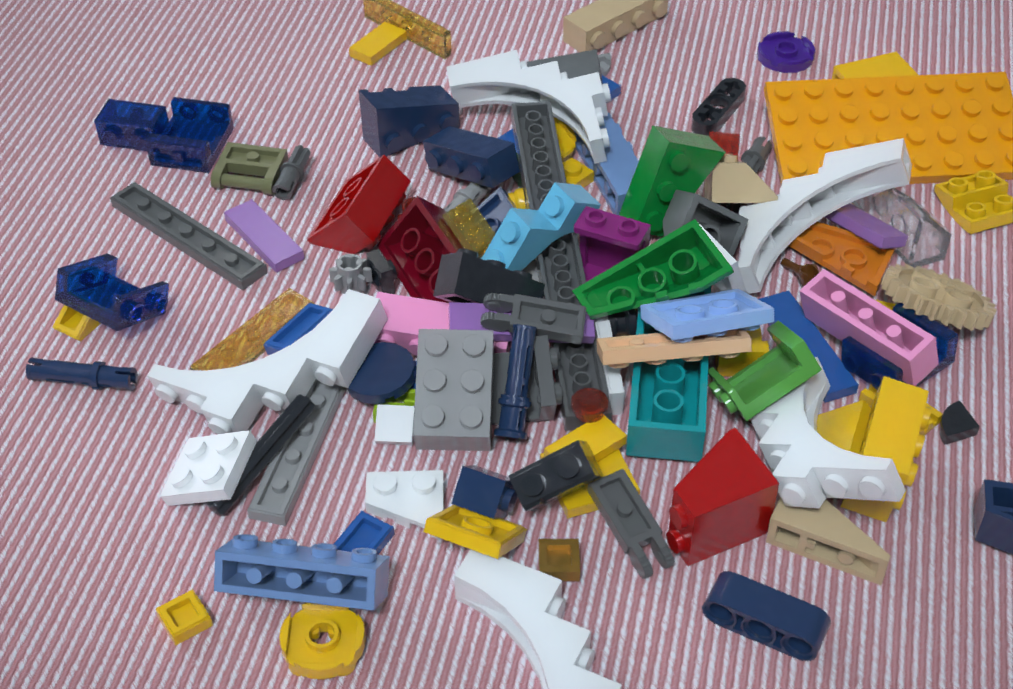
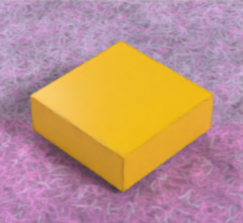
[155,589,213,646]

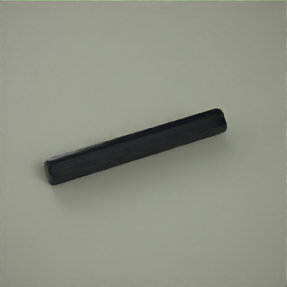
[206,394,315,516]

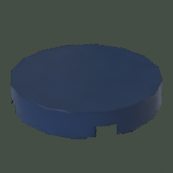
[347,342,416,404]

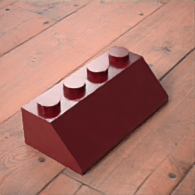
[377,196,479,303]

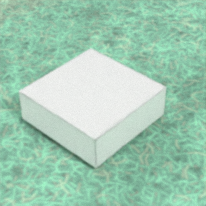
[374,404,414,445]

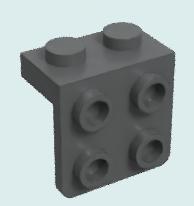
[492,335,562,425]

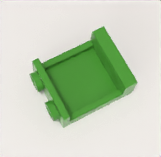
[708,321,822,421]

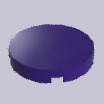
[757,31,816,73]

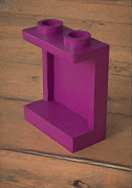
[574,206,651,282]

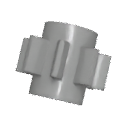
[329,254,373,294]

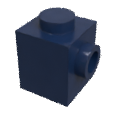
[451,465,518,519]

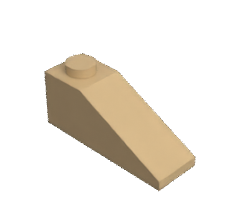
[766,497,891,585]

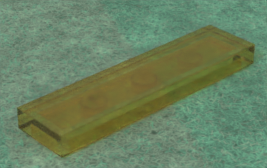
[363,0,452,59]
[190,288,314,371]

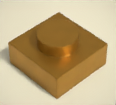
[538,539,580,581]

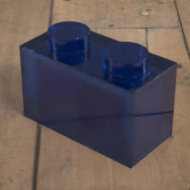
[94,99,171,153]

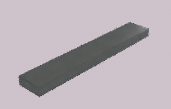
[110,182,268,290]

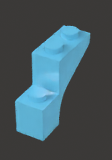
[481,182,601,271]

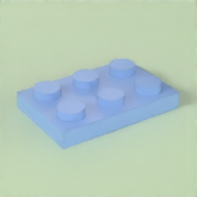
[640,289,774,343]

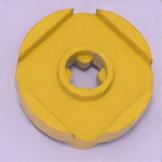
[279,603,365,679]

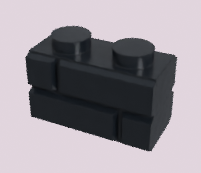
[509,440,604,511]

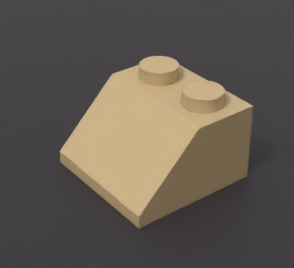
[704,154,778,203]

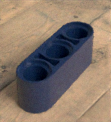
[702,571,831,661]

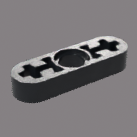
[691,78,746,137]

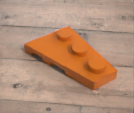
[788,221,896,296]

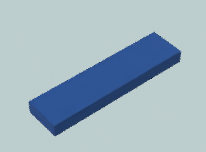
[758,290,859,403]

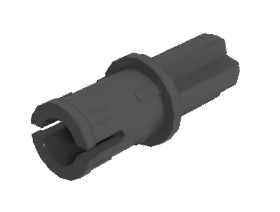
[741,137,772,173]
[272,145,311,200]

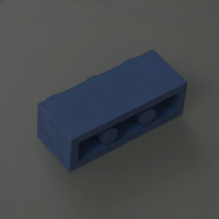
[423,126,520,188]

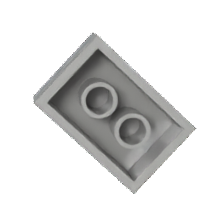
[413,329,495,451]

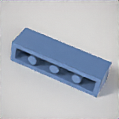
[574,112,639,215]

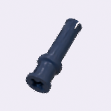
[494,324,537,439]

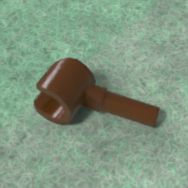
[781,258,819,287]

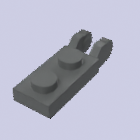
[480,293,587,345]
[587,469,675,579]

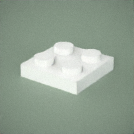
[160,430,257,506]

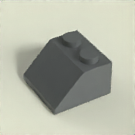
[663,190,749,257]

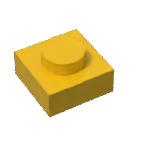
[563,157,594,188]

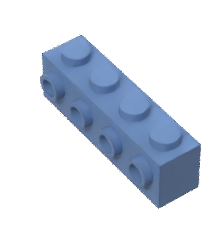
[214,534,390,611]

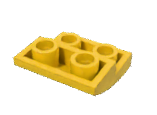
[934,170,1013,234]

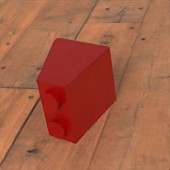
[666,428,779,566]

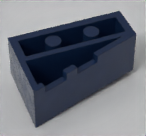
[359,85,460,157]

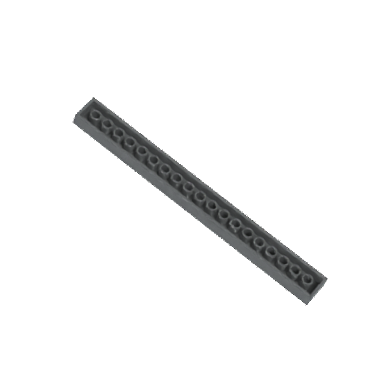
[511,101,612,431]

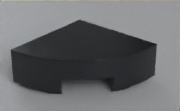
[940,401,980,445]

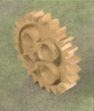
[881,264,997,331]

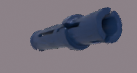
[26,357,138,391]

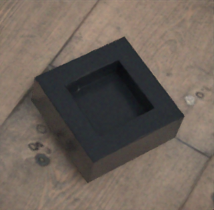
[366,249,397,294]

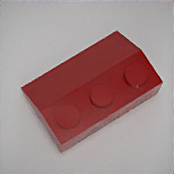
[307,154,411,254]

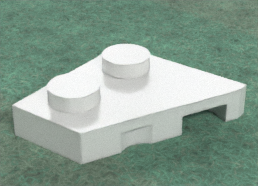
[365,470,444,539]

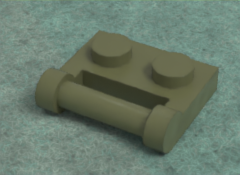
[211,142,289,195]

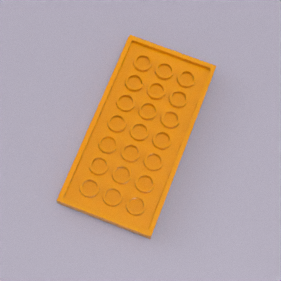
[763,71,1013,186]

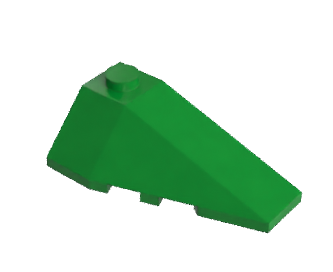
[572,219,734,320]

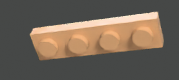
[596,329,752,368]

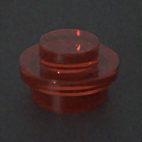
[571,388,609,423]

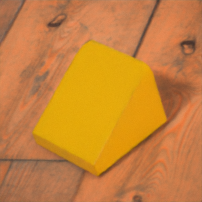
[52,297,106,342]

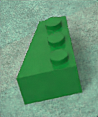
[619,125,726,236]

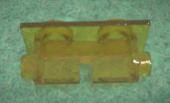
[442,198,495,259]

